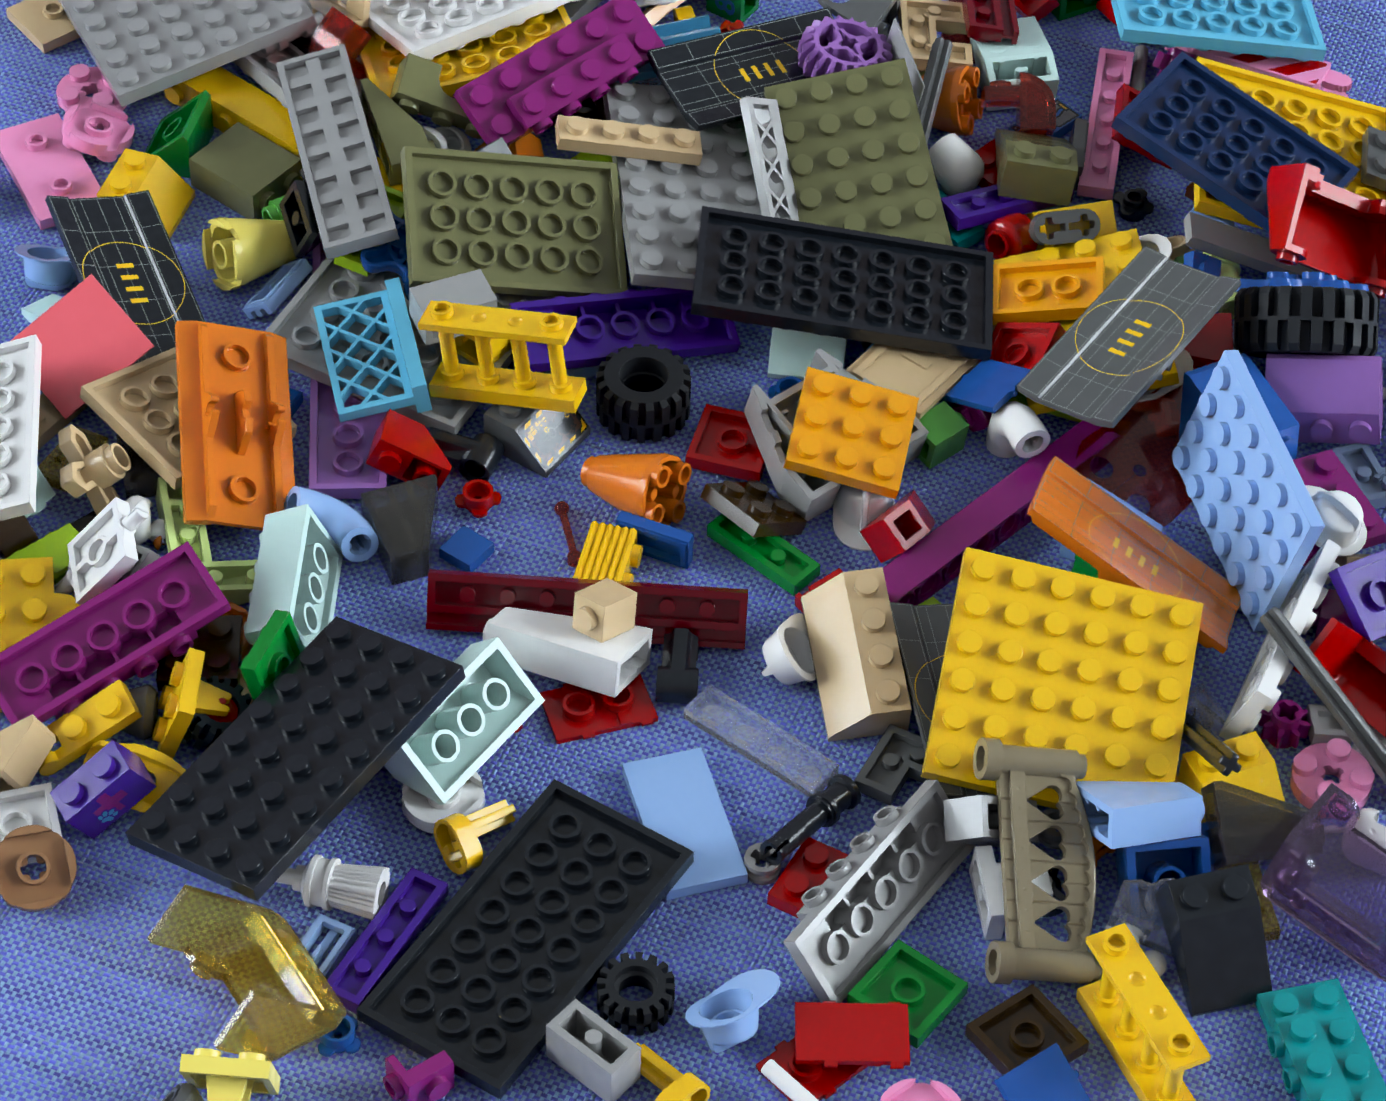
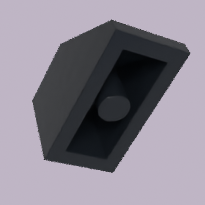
[279,179,322,259]

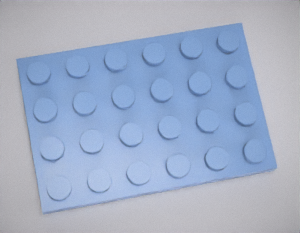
[1172,350,1325,631]

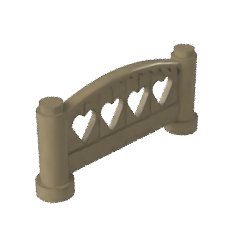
[973,737,1102,985]

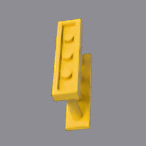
[418,300,587,413]
[1076,923,1211,1101]

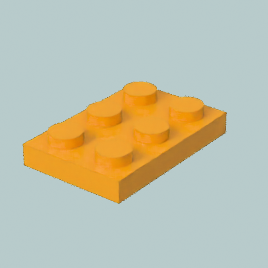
[993,256,1105,325]

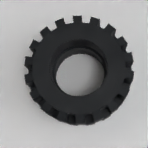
[596,344,691,443]

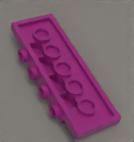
[453,0,665,146]
[0,542,231,725]

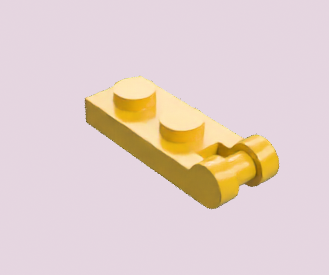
[38,679,142,776]

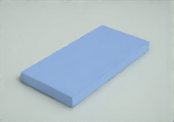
[622,747,748,900]

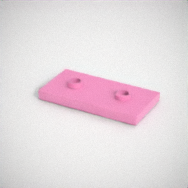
[0,113,101,230]

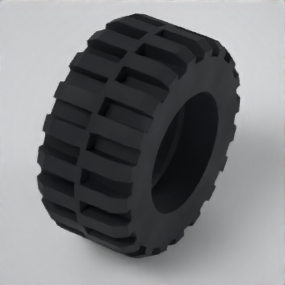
[1233,286,1380,358]

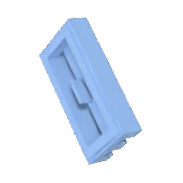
[242,259,313,320]
[277,913,357,999]

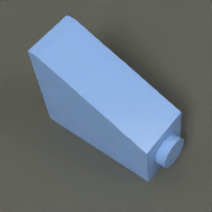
[1076,781,1205,849]

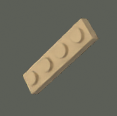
[555,115,703,166]

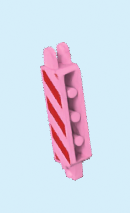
[1164,46,1353,98]

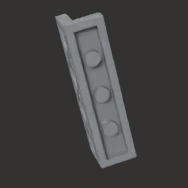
[739,96,799,221]

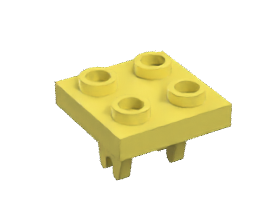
[179,1048,281,1101]

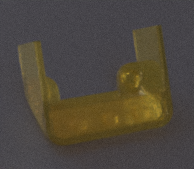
[147,885,347,1062]

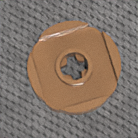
[0,825,77,912]

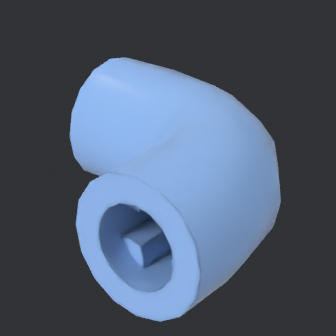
[284,486,379,562]

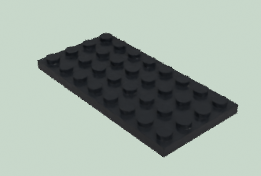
[691,206,993,361]
[125,616,466,901]
[356,779,694,1099]

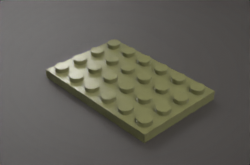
[764,58,953,246]
[400,146,628,297]

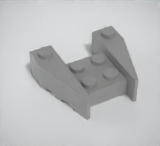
[744,348,929,522]

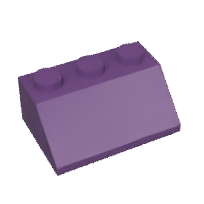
[1265,353,1384,445]

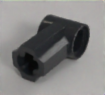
[428,427,505,481]
[656,628,699,704]

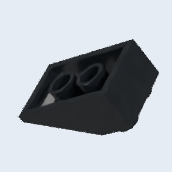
[1155,864,1272,1017]

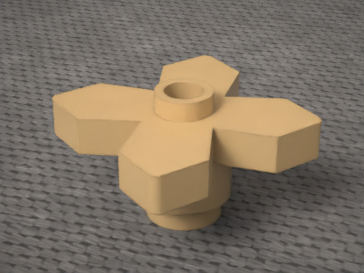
[58,424,131,515]

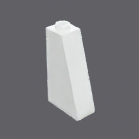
[483,607,653,698]

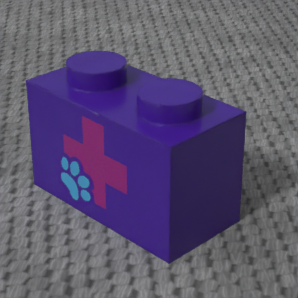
[50,740,157,839]

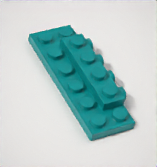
[1255,978,1386,1101]

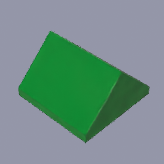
[144,90,214,179]

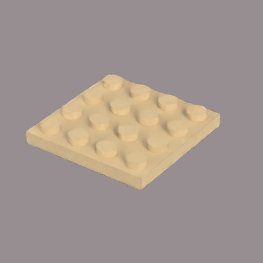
[80,347,297,490]

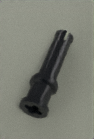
[760,774,861,865]

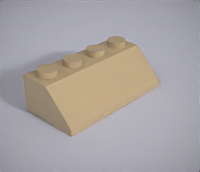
[801,567,912,742]

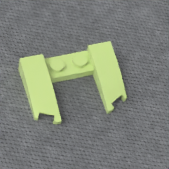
[155,477,257,605]

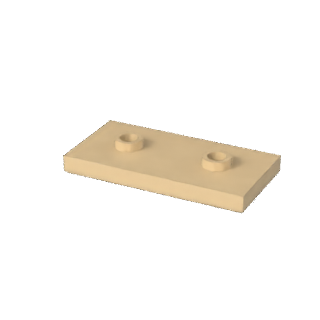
[6,0,80,54]

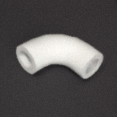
[986,401,1050,458]

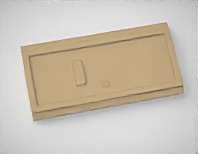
[846,325,996,420]

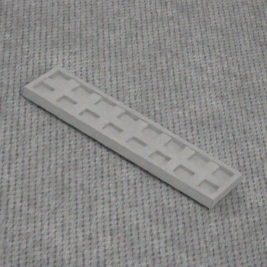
[276,44,399,260]

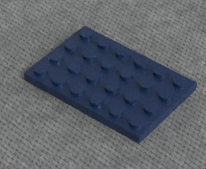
[1111,51,1360,233]

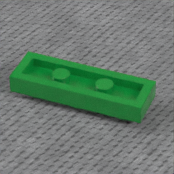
[707,513,821,596]

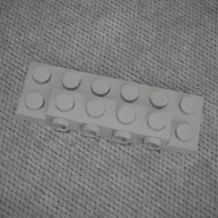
[783,780,976,1003]

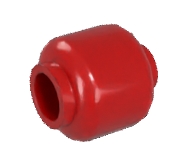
[984,212,1038,260]

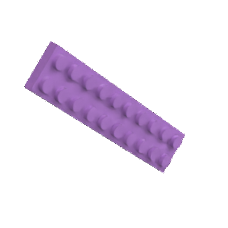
[309,242,387,499]

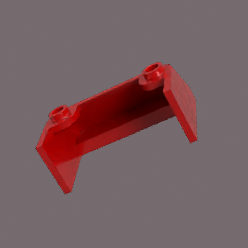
[1293,617,1386,737]

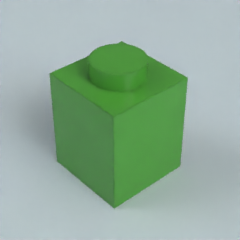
[918,401,969,469]

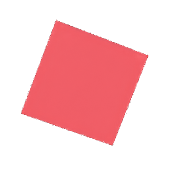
[10,274,154,419]

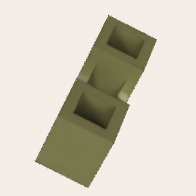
[390,53,482,139]

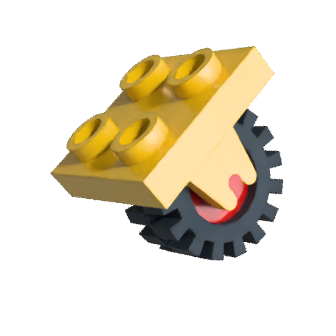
[152,647,252,758]

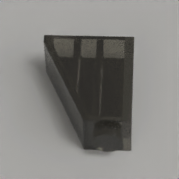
[361,474,438,585]
[1201,781,1325,871]

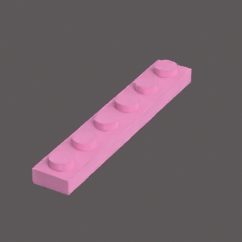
[1077,48,1134,200]

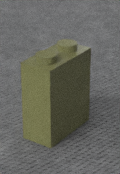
[189,122,303,219]

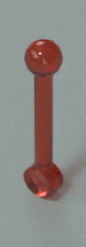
[554,501,581,567]

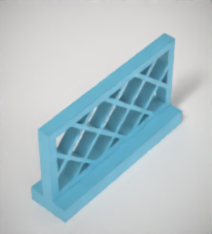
[313,277,432,422]

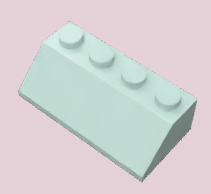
[244,504,343,649]
[384,637,545,805]

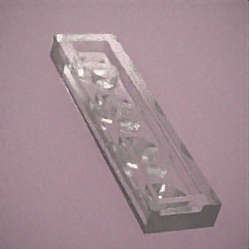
[684,684,839,797]

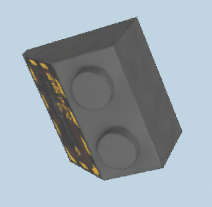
[484,371,591,478]

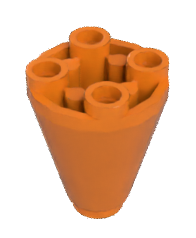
[921,65,984,136]
[580,453,692,525]

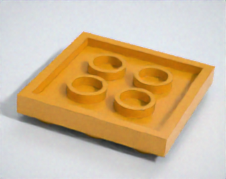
[783,367,919,499]

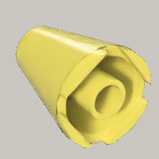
[202,217,297,291]

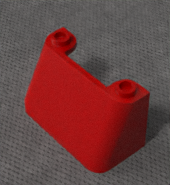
[1267,163,1386,299]

